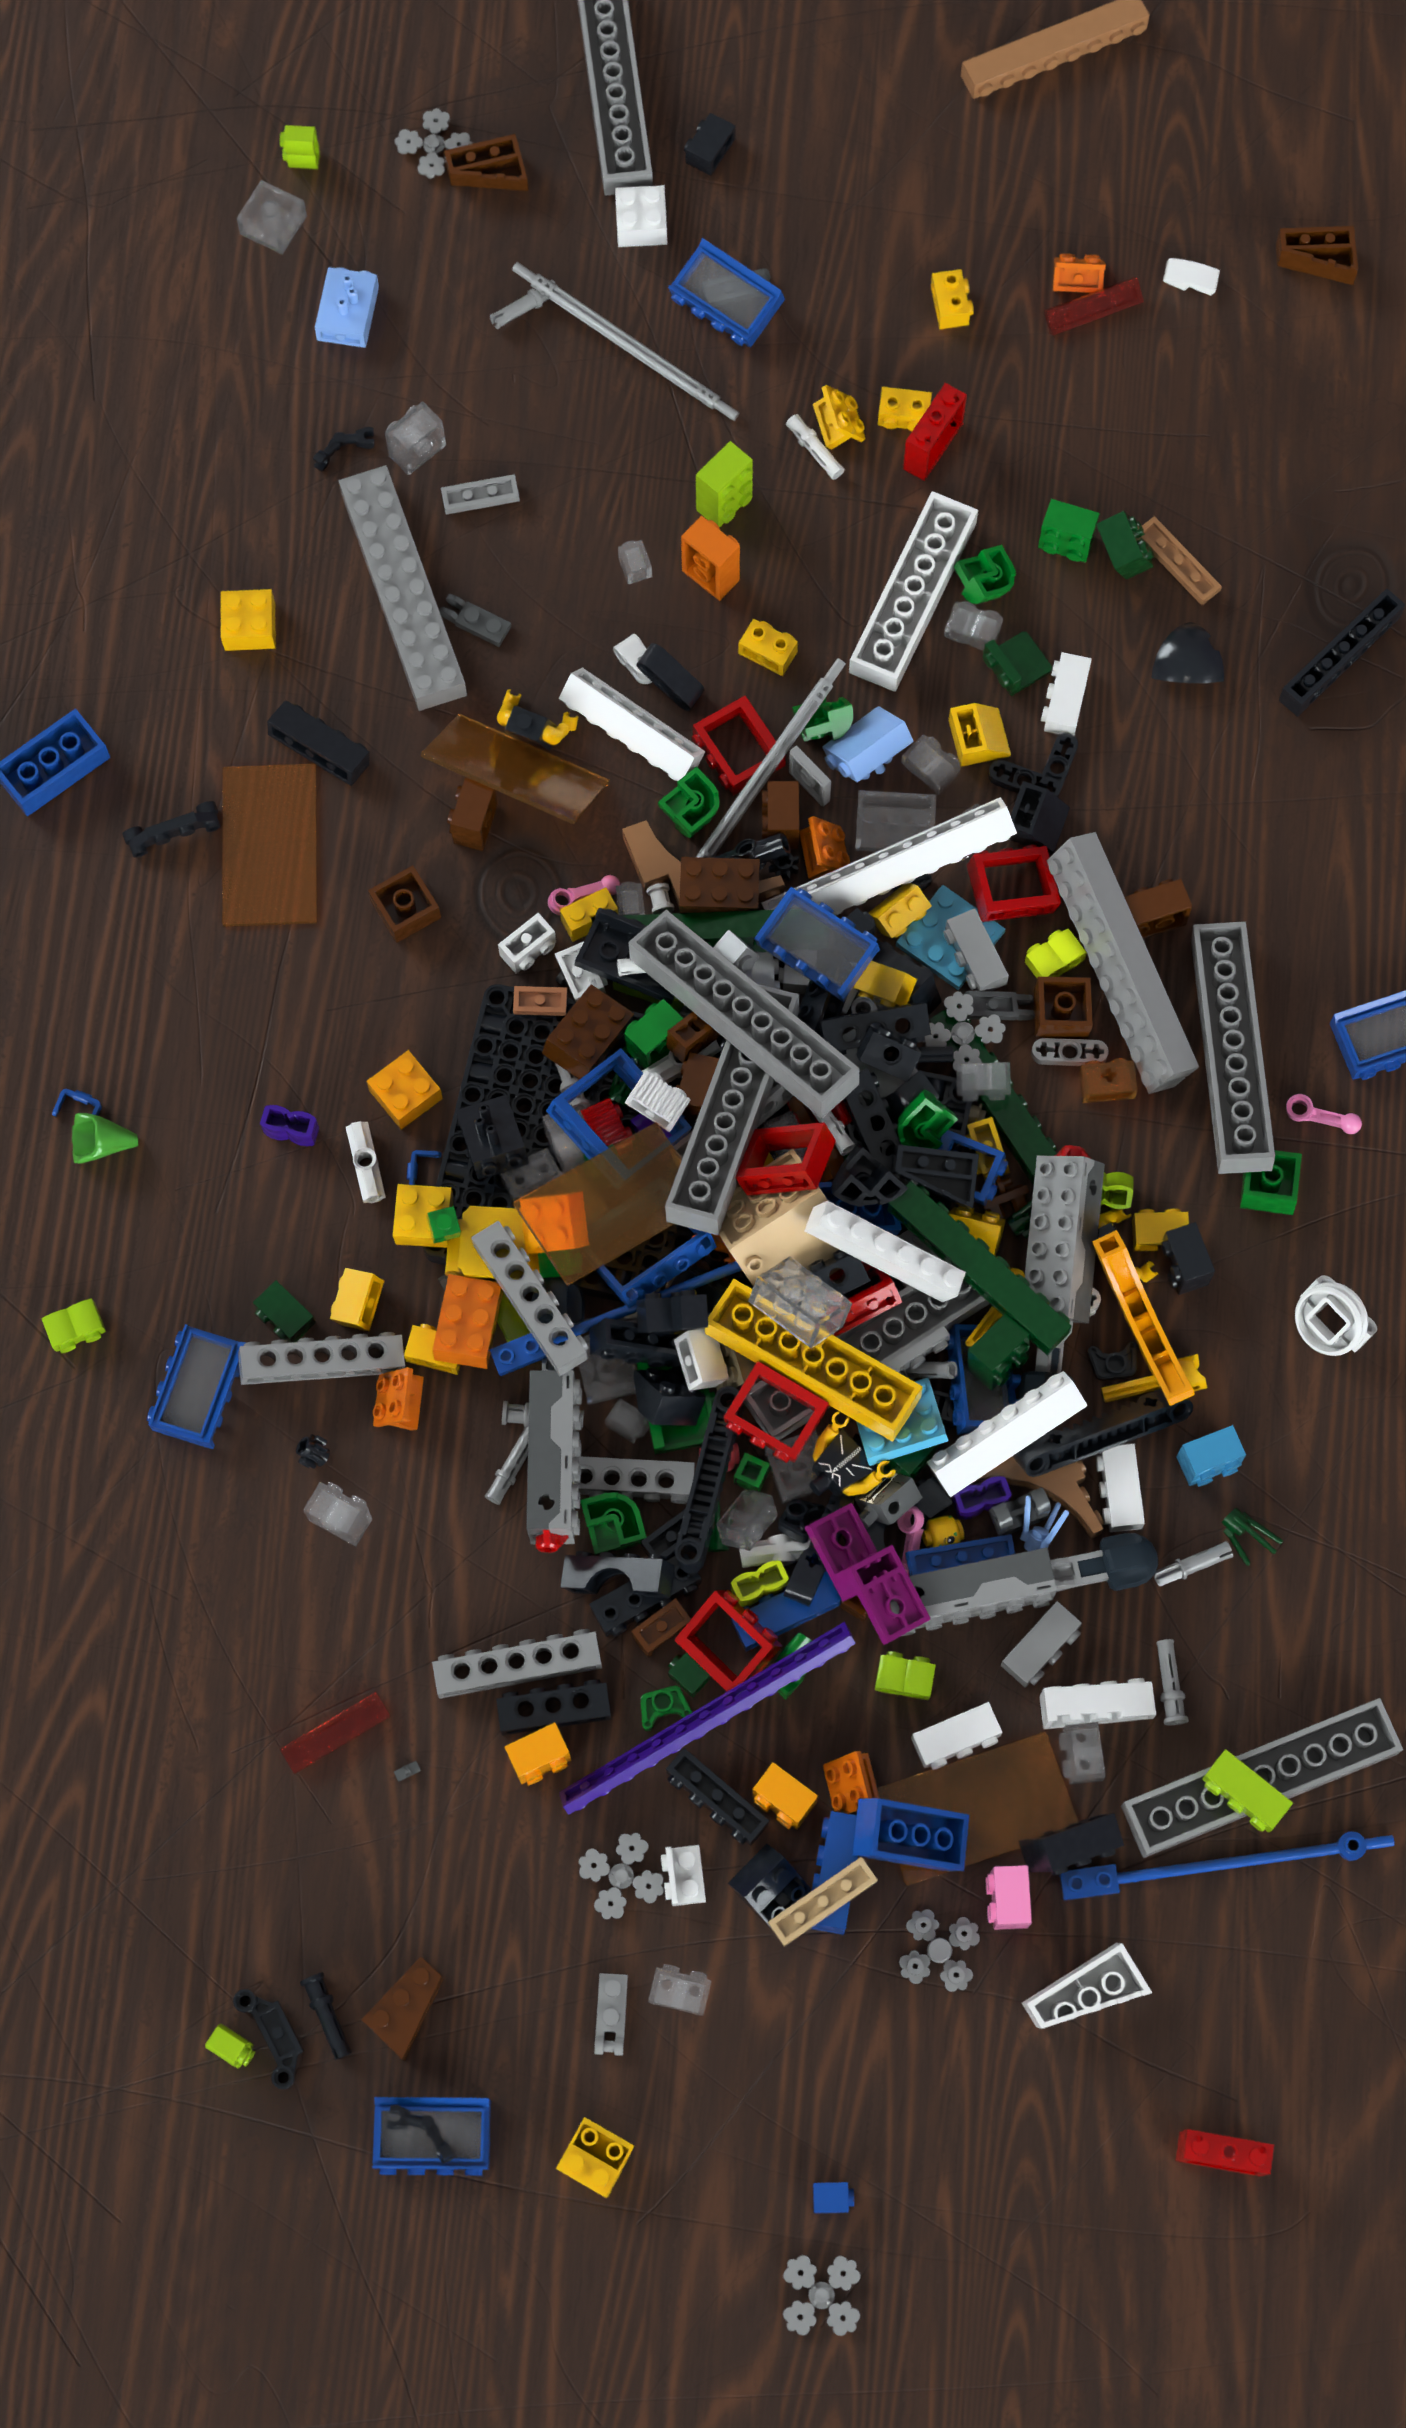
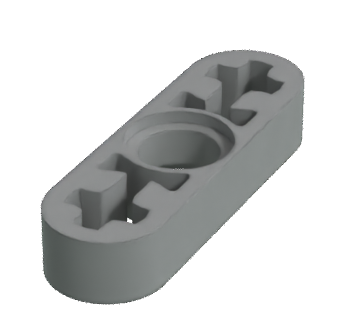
[1031,1038,1108,1067]

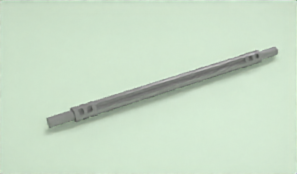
[512,262,739,421]
[696,658,846,858]

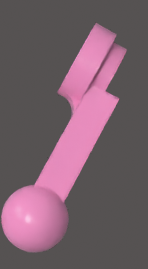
[548,875,620,915]
[1286,1094,1362,1134]
[897,1506,924,1576]

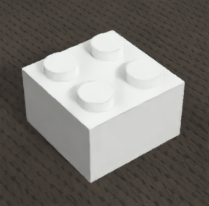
[615,185,667,247]

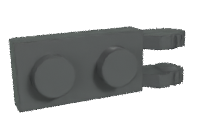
[439,594,512,647]
[965,991,1035,1021]

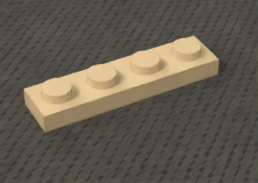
[768,1857,878,1947]

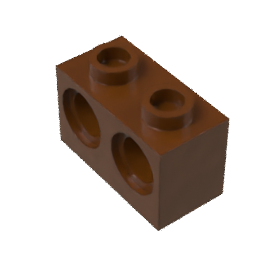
[666,1012,721,1063]

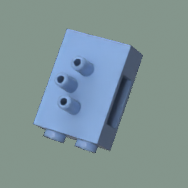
[315,267,379,348]
[822,706,914,782]

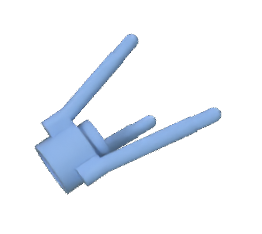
[1020,1495,1069,1551]

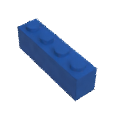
[731,1571,842,1652]

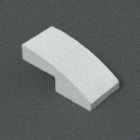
[1163,258,1220,296]

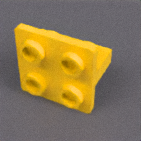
[813,385,866,450]

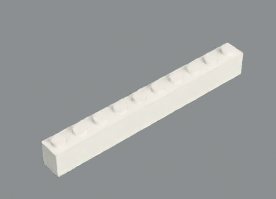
[762,797,1017,916]

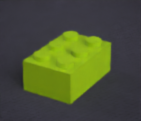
[696,441,753,528]

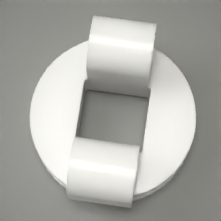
[1295,1275,1377,1356]

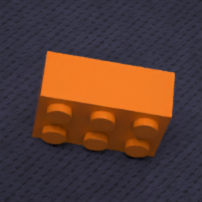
[681,515,740,601]
[433,1274,503,1369]

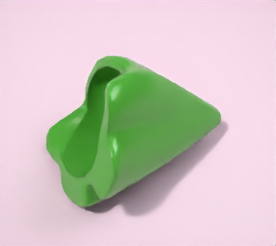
[72,1113,138,1164]

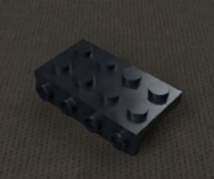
[574,908,675,1005]

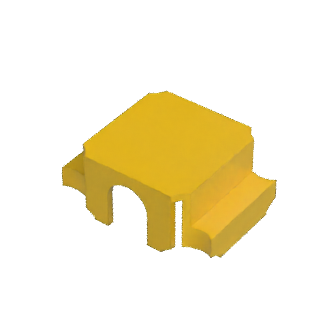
[445,1206,540,1280]

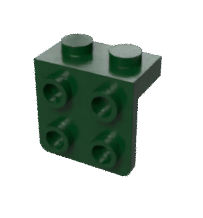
[983,632,1052,696]

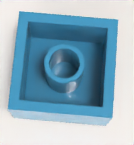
[1176,1425,1246,1487]

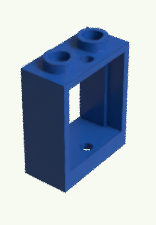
[938,1130,1008,1206]

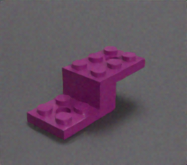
[804,1503,931,1645]

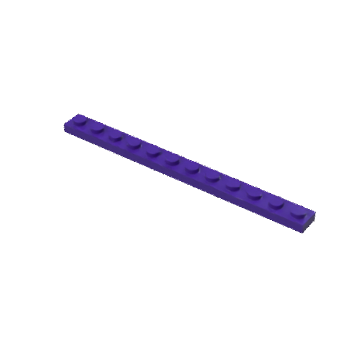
[559,1622,856,1815]

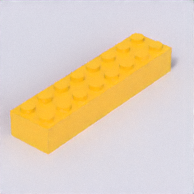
[705,1279,923,1442]

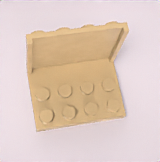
[719,1149,841,1306]

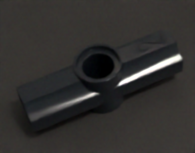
[713,833,791,871]

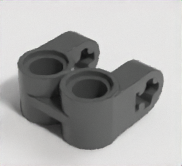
[988,1487,1051,1536]

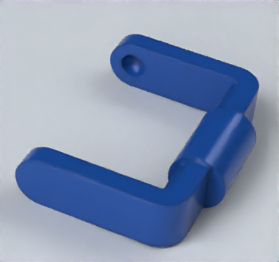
[52,1089,102,1117]
[407,1150,442,1185]

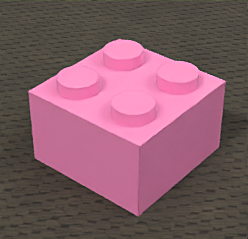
[986,1865,1032,1930]

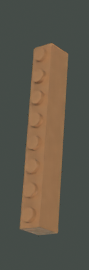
[961,0,1149,99]

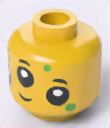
[922,1515,964,1548]

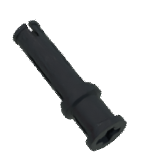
[300,1972,352,2060]

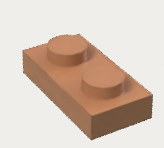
[513,986,567,1016]

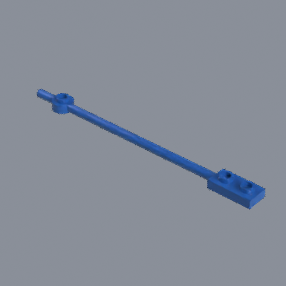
[490,1261,742,1376]
[1059,1832,1394,1901]

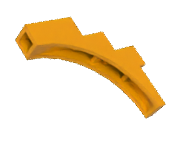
[1092,1230,1195,1406]

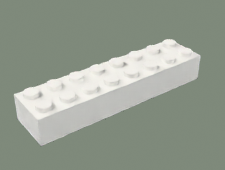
[849,491,978,692]

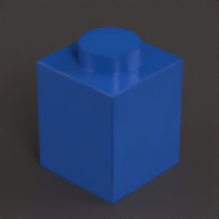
[813,2182,854,2214]

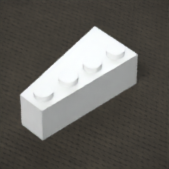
[1039,1678,1156,1730]
[1022,1943,1152,2029]

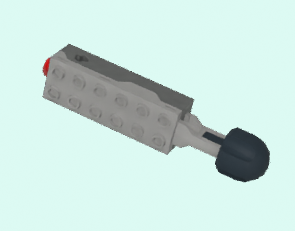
[1019,1145,1105,1399]
[527,1276,585,1553]
[889,1533,1158,1636]

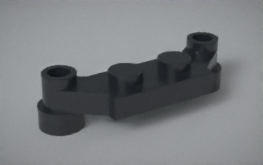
[122,801,221,858]
[233,1989,304,2090]

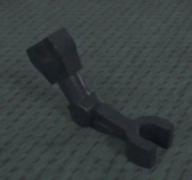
[313,427,375,472]
[387,2105,454,2165]

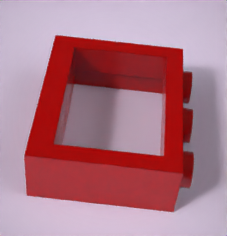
[903,383,967,481]
[691,696,786,796]
[967,845,1061,922]
[735,1122,836,1196]
[804,1261,902,1337]
[724,1361,829,1463]
[674,1590,783,1692]
[1176,2129,1274,2177]

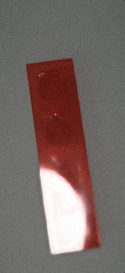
[1044,277,1144,335]
[280,1692,391,1774]

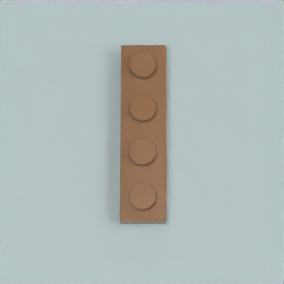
[1142,516,1222,605]

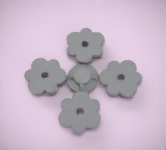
[395,108,473,179]
[922,991,1006,1075]
[579,1833,664,1919]
[899,1909,980,1992]
[783,2255,860,2336]

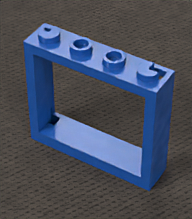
[546,1048,692,1191]
[579,1177,717,1309]

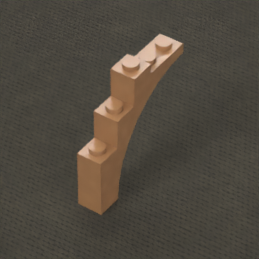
[622,820,784,907]
[930,1456,1104,1539]

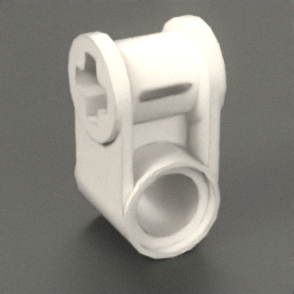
[613,634,652,684]

